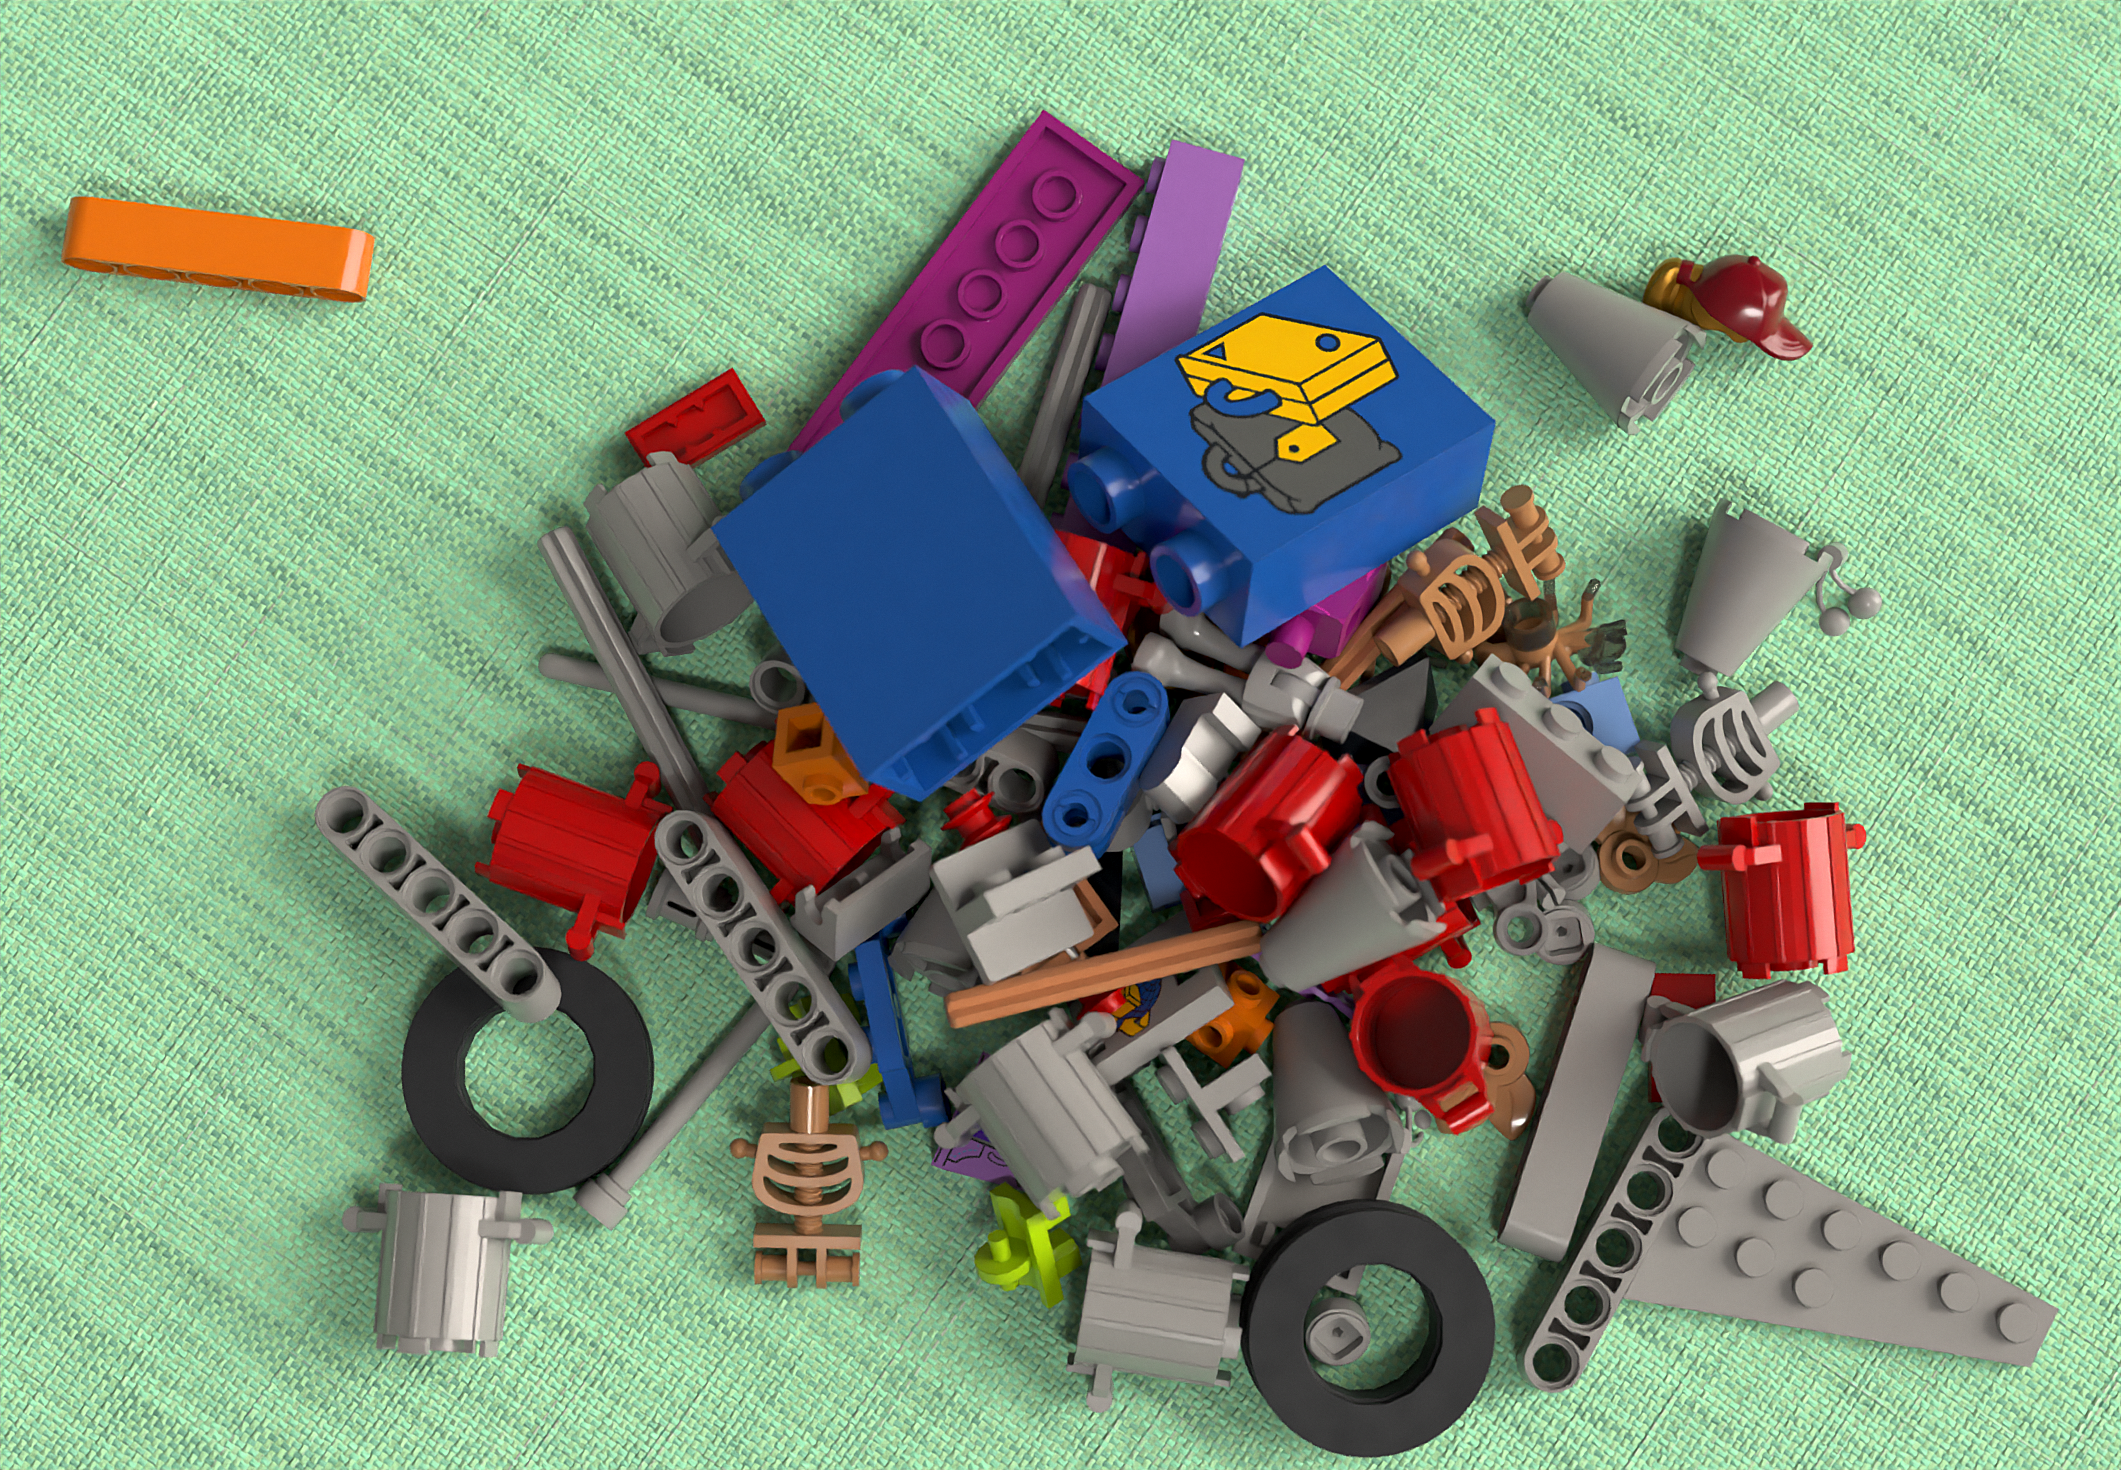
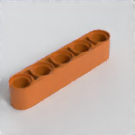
[61,196,375,303]

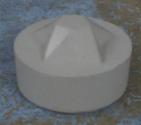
[1549,845,1602,901]
[1535,898,1595,965]
[1304,1297,1371,1366]

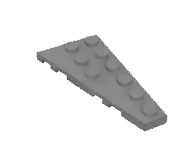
[1623,1134,2059,1367]

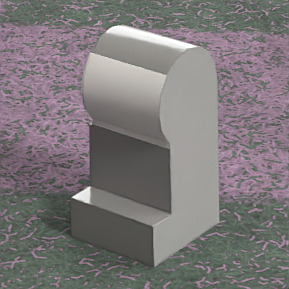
[1139,692,1262,824]

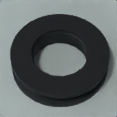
[401,946,655,1194]
[1239,1199,1495,1458]

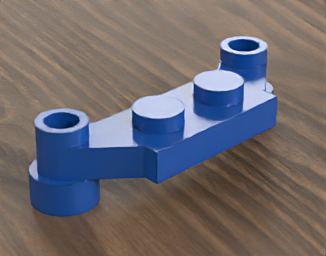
[848,908,952,1130]

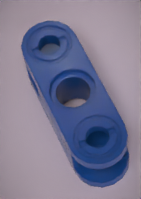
[1042,671,1171,860]

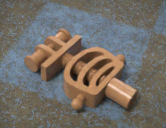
[1373,485,1566,667]
[729,1076,888,1289]

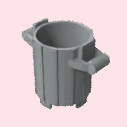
[583,451,755,657]
[1638,979,1852,1144]
[934,1008,1149,1221]
[342,1183,554,1357]
[1066,1199,1249,1413]

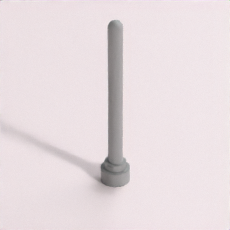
[538,653,778,731]
[572,984,799,1231]

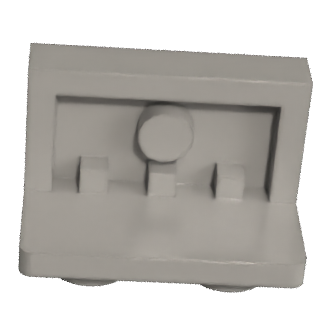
[928,819,1101,985]
[1154,1045,1271,1163]

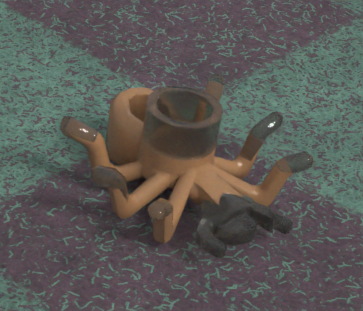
[1472,578,1628,699]

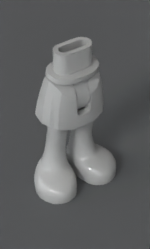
[1130,608,1364,744]

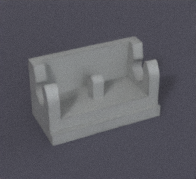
[790,826,932,962]

